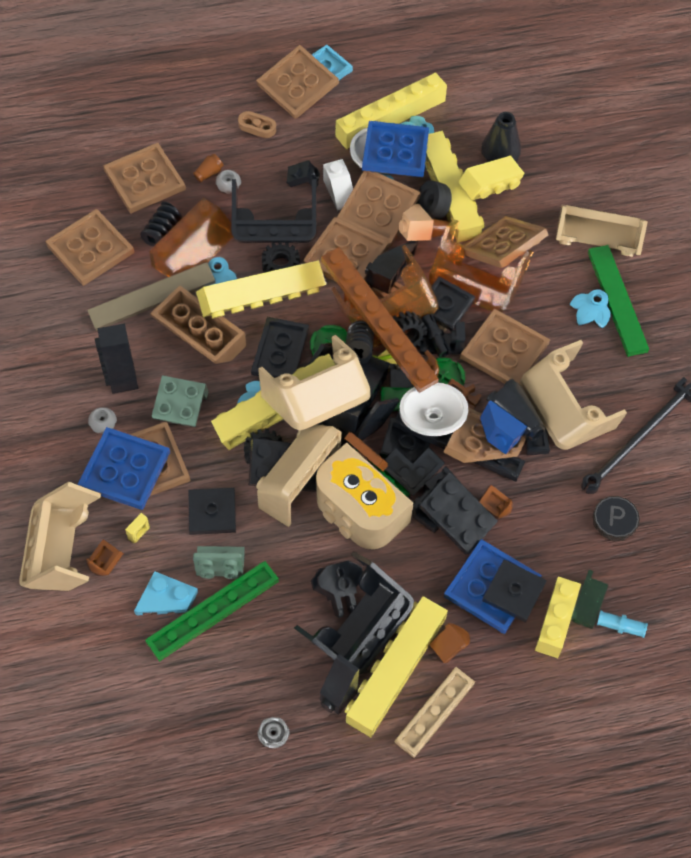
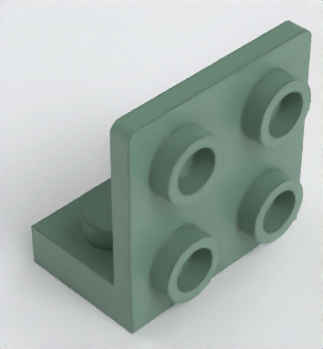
[152,375,209,427]
[193,546,245,579]

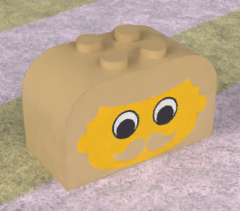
[316,443,413,549]

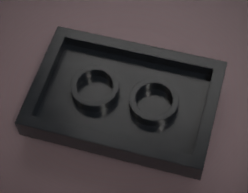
[251,316,309,378]
[248,439,318,492]
[417,472,498,555]

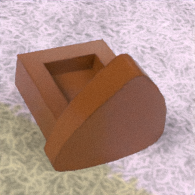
[429,623,470,663]

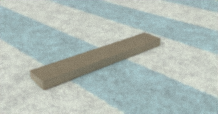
[87,262,216,331]

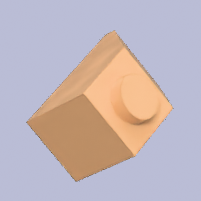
[399,204,434,241]

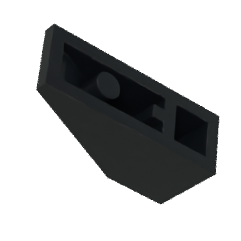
[365,240,419,294]
[320,654,359,715]

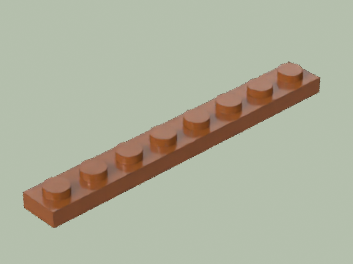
[321,247,439,393]

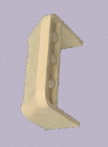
[555,205,648,257]
[258,335,370,430]
[520,340,627,450]
[256,424,341,527]
[20,482,101,591]

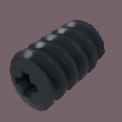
[140,201,183,247]
[345,321,374,364]

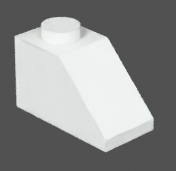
[323,159,353,210]

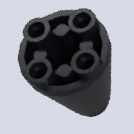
[481,112,521,163]
[486,379,545,441]

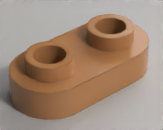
[238,111,276,138]

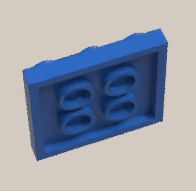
[362,121,429,177]
[77,427,170,510]
[444,539,542,635]

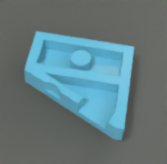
[134,571,198,615]

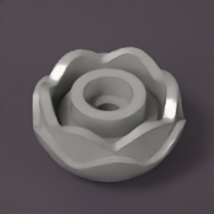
[215,170,241,194]
[88,407,117,434]
[257,717,289,748]

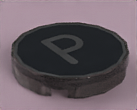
[592,496,640,541]

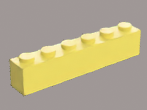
[336,73,447,149]
[425,131,484,243]
[196,260,326,319]
[211,353,335,450]
[345,596,448,738]

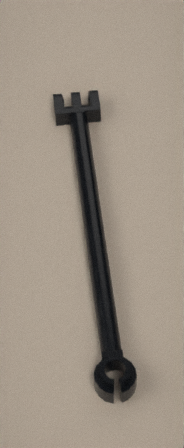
[581,377,691,494]

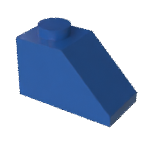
[480,400,527,454]

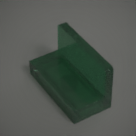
[571,570,609,629]

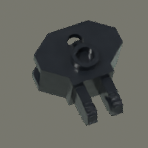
[311,560,363,618]

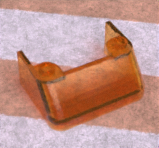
[429,220,533,312]
[331,245,438,348]

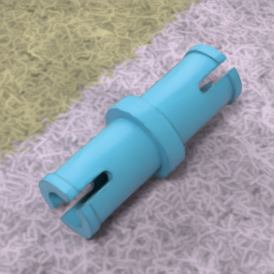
[597,611,648,638]

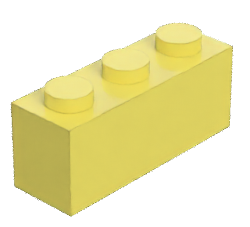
[459,156,525,201]
[535,577,581,658]

